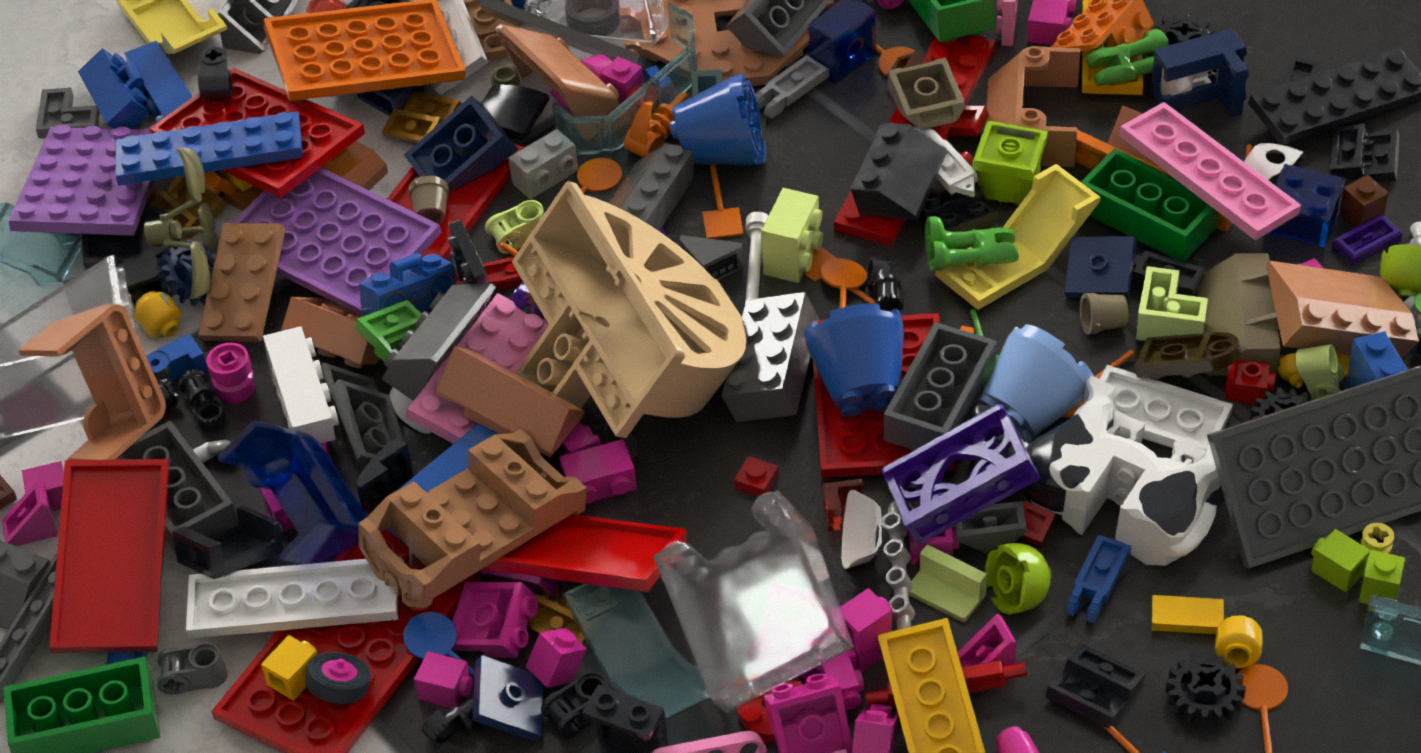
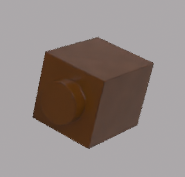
[1339,175,1389,228]

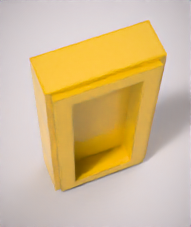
[1151,595,1224,634]

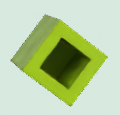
[1311,529,1370,592]
[1359,550,1406,610]

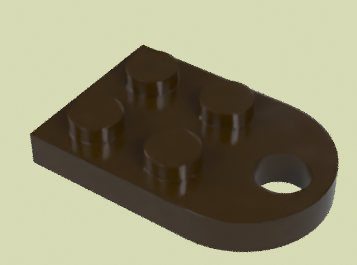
[1135,332,1241,380]

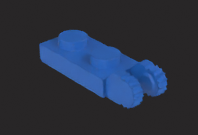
[1065,535,1131,623]

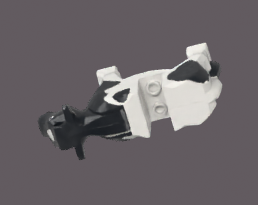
[968,376,1225,566]

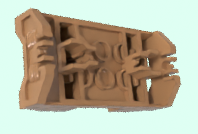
[358,429,587,608]

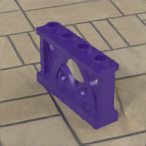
[881,404,1041,545]

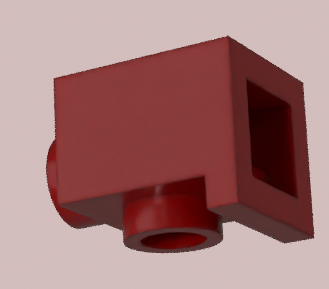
[1224,359,1276,404]

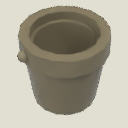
[409,175,449,224]
[1080,293,1129,335]

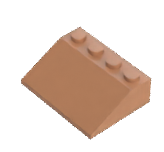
[1266,261,1419,359]

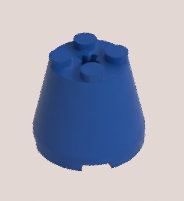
[670,74,766,166]
[804,304,904,417]

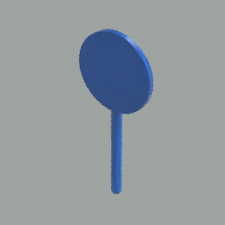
[403,612,475,679]

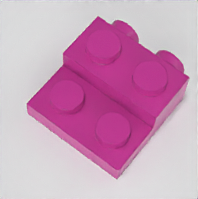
[452,582,538,658]
[764,674,853,753]

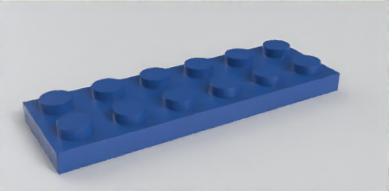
[116,111,303,186]

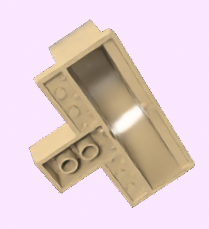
[512,181,746,438]

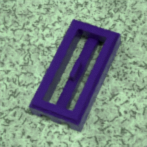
[1332,214,1403,266]

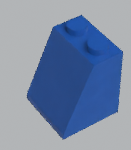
[1344,331,1407,390]

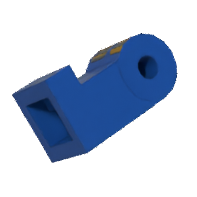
[146,333,209,385]

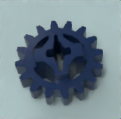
[157,239,216,306]

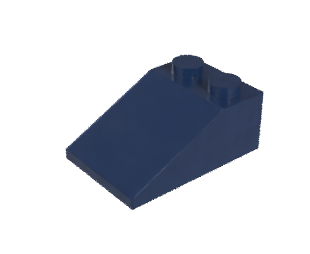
[404,96,518,192]

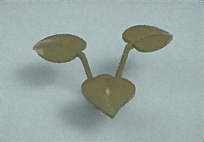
[144,147,219,299]

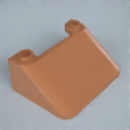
[495,23,622,138]

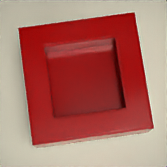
[947,106,989,137]
[734,456,779,498]
[1020,500,1056,547]

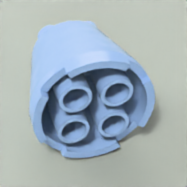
[979,324,1094,442]

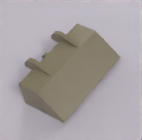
[1197,253,1286,376]

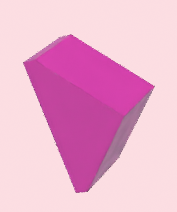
[2,480,58,546]
[957,614,1016,667]

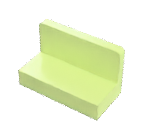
[908,544,987,622]

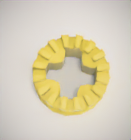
[1361,523,1394,553]

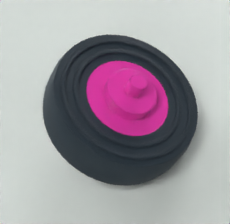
[305,652,371,704]

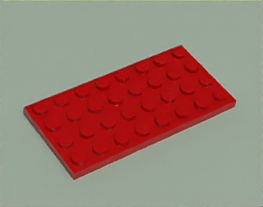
[211,529,484,753]

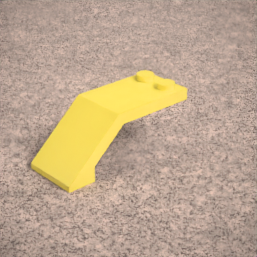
[116,0,227,54]
[935,164,1100,310]

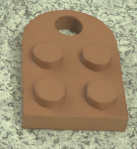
[463,0,520,61]

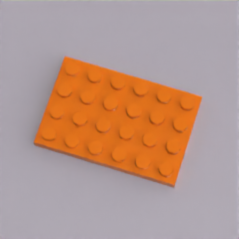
[264,0,466,101]

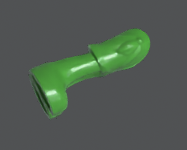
[1086,29,1168,86]
[925,216,1019,271]

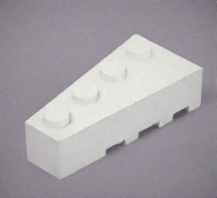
[263,326,339,450]

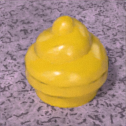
[1277,353,1304,388]

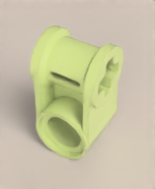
[485,200,544,254]
[1296,344,1344,400]

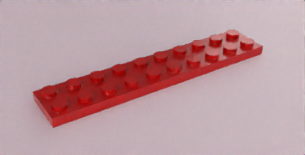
[834,35,996,246]

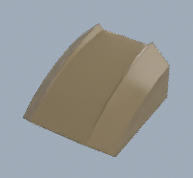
[887,58,966,130]

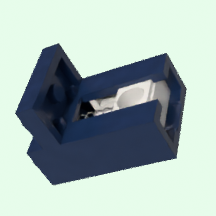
[1150,28,1249,117]

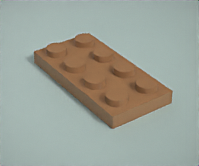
[198,223,286,342]

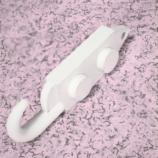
[914,126,978,197]

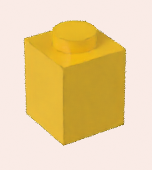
[261,635,318,701]

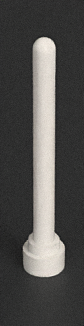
[745,212,768,303]

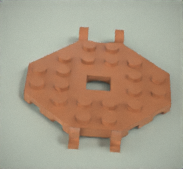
[620,0,841,86]

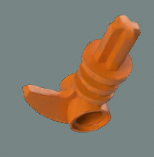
[624,92,690,157]

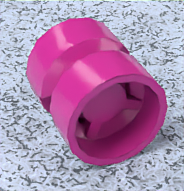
[206,343,256,404]

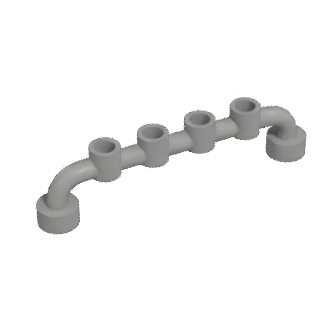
[881,501,915,630]

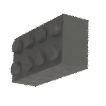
[721,292,819,422]
[884,322,997,450]
[115,421,238,553]

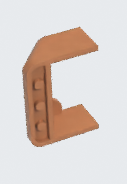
[985,46,1080,167]
[18,304,166,460]

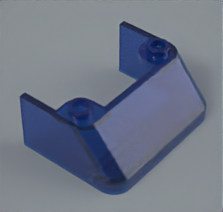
[217,421,368,564]

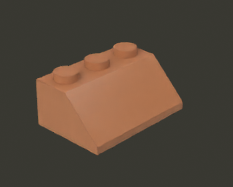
[281,297,381,368]

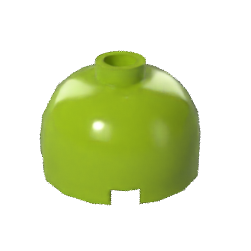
[1380,244,1421,302]
[985,543,1051,615]

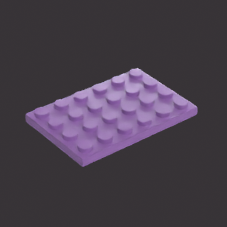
[8,125,155,235]
[219,168,442,316]

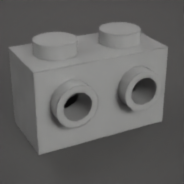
[508,129,578,199]

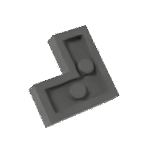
[36,87,100,138]

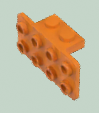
[1051,0,1154,51]

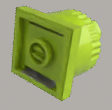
[972,121,1048,205]

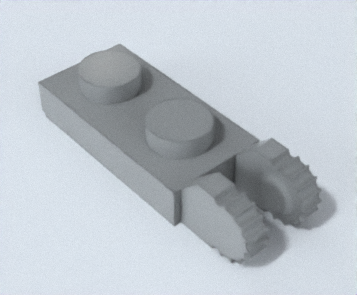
[755,55,829,119]

